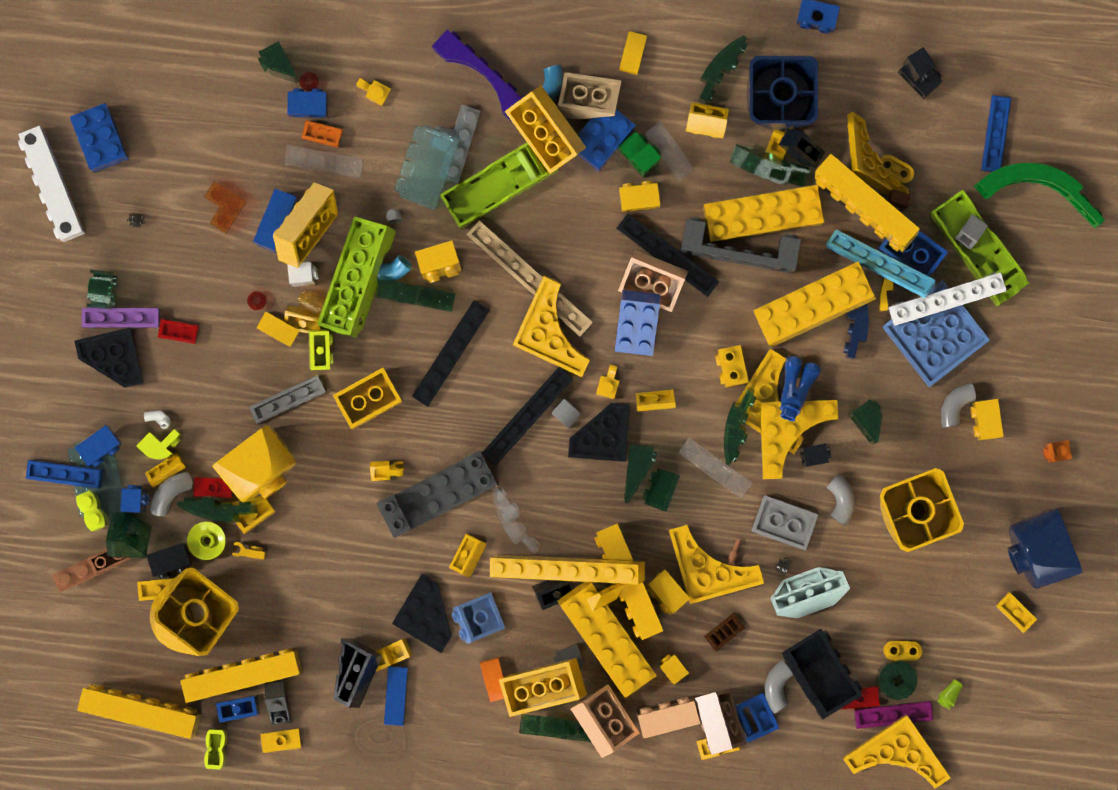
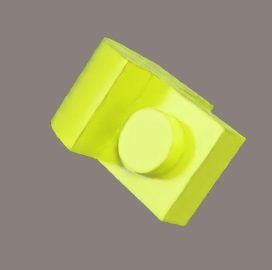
[137,429,182,460]

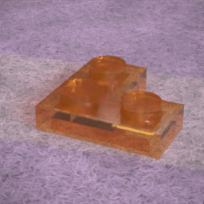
[204,181,247,234]

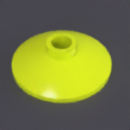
[187,522,226,560]

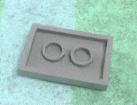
[751,495,818,551]

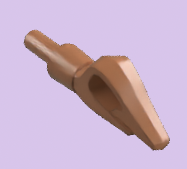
[727,539,741,566]

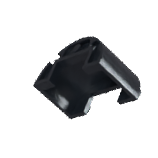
[781,629,863,720]

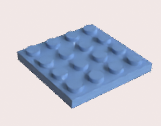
[882,280,990,387]

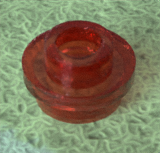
[299,72,319,91]
[247,291,266,311]

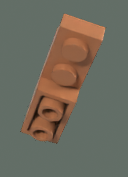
[51,542,131,593]

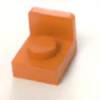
[1043,440,1072,463]

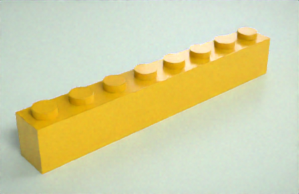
[490,555,645,584]

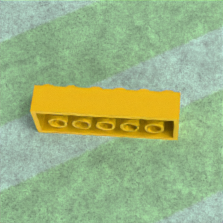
[815,154,920,253]
[703,185,824,244]
[753,261,876,348]
[594,523,663,640]
[557,582,657,698]
[180,648,303,703]
[77,683,201,739]

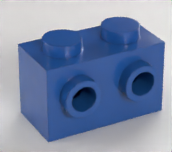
[287,88,328,118]
[75,425,122,467]
[120,485,150,513]

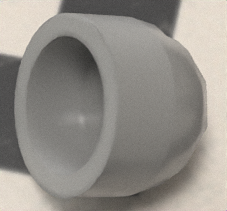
[386,209,402,224]

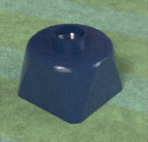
[747,56,818,130]
[1007,509,1083,589]

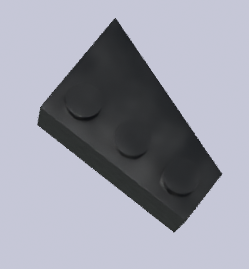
[334,638,383,708]

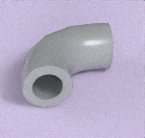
[941,383,976,428]
[150,472,192,516]
[827,473,855,526]
[764,660,793,713]

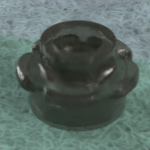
[126,213,145,227]
[776,557,792,575]

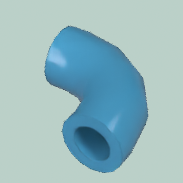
[542,65,563,101]
[377,255,413,283]

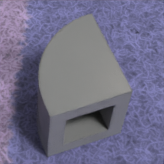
[955,214,988,249]
[551,399,581,429]

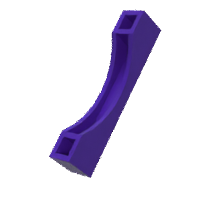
[432,30,525,123]

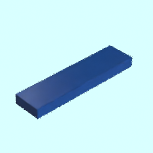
[981,95,1011,172]
[25,460,103,489]

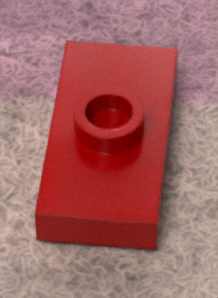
[157,319,199,345]
[193,477,233,498]
[841,686,880,710]

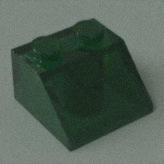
[257,41,300,83]
[848,399,882,445]
[642,468,680,512]
[106,512,152,558]

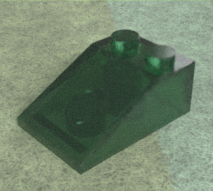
[624,445,657,504]

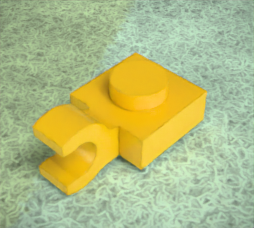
[356,78,391,106]
[596,364,619,399]
[370,461,404,481]
[232,542,267,560]

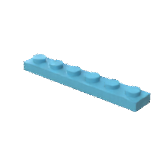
[826,230,935,298]

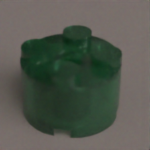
[87,269,118,310]
[876,660,917,700]

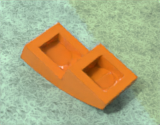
[480,657,504,702]

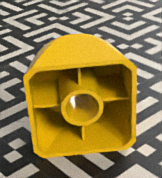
[212,425,297,502]
[880,468,964,552]
[150,568,239,656]

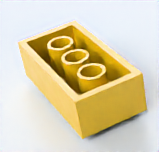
[505,85,586,174]
[273,182,339,268]
[415,241,462,283]
[499,658,587,717]

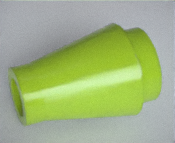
[937,679,963,709]

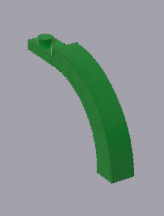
[973,163,1105,228]

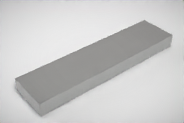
[249,375,327,425]

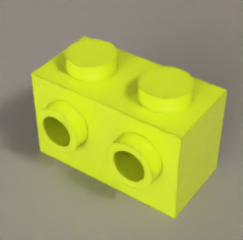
[308,329,333,370]

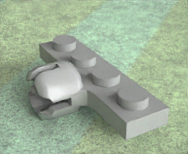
[430,105,481,184]

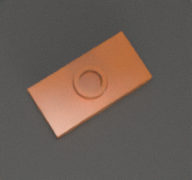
[301,120,343,149]

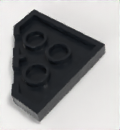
[74,328,144,388]
[568,403,630,462]
[392,574,451,653]

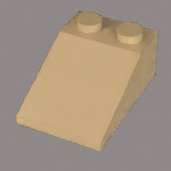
[558,73,621,120]

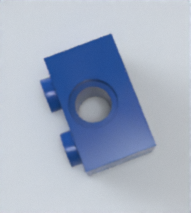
[796,0,840,34]
[216,695,260,723]

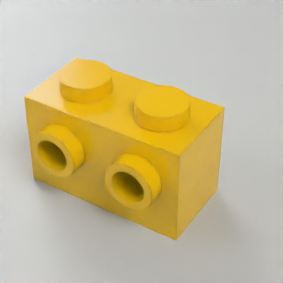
[686,102,729,138]
[619,181,660,213]
[715,345,749,388]
[970,399,1004,441]
[645,570,690,615]

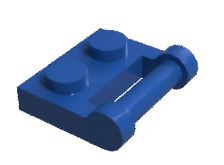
[735,693,779,742]

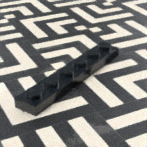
[616,213,719,298]
[412,300,490,407]
[482,367,573,465]

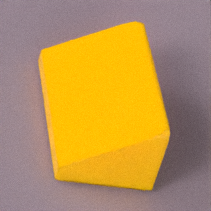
[284,305,322,333]
[449,534,486,578]
[587,583,624,611]

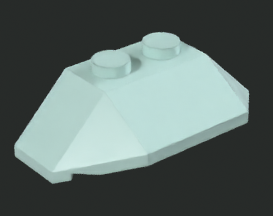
[770,567,850,618]

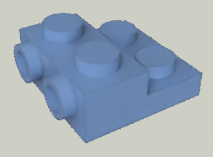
[452,593,505,644]

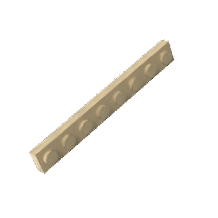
[466,221,593,337]

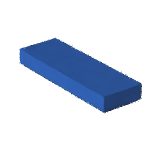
[384,666,408,726]

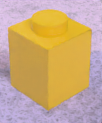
[659,654,689,685]

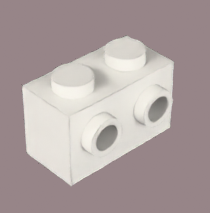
[287,259,319,287]

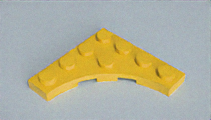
[847,111,910,203]
[513,275,590,377]
[729,349,804,455]
[760,400,838,479]
[669,525,764,604]
[843,714,951,789]

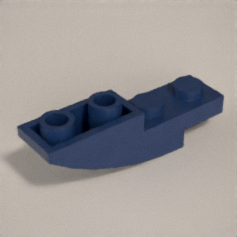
[843,304,869,360]

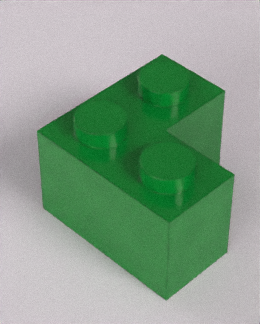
[618,132,662,177]

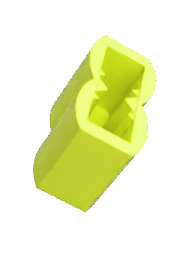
[76,491,109,532]
[204,728,228,769]

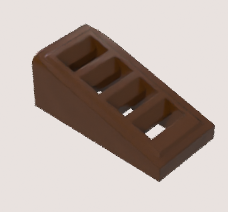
[884,189,910,212]
[704,612,746,652]

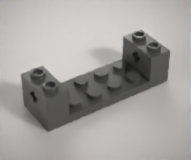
[680,217,801,274]
[376,450,498,538]

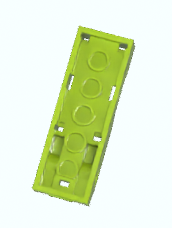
[440,143,558,230]
[929,190,1029,307]
[317,216,396,338]

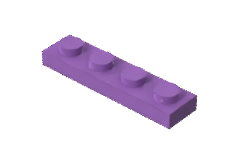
[82,308,160,328]

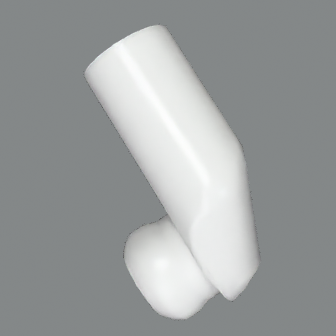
[144,410,171,429]

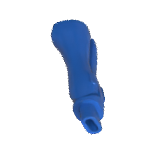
[780,356,821,421]

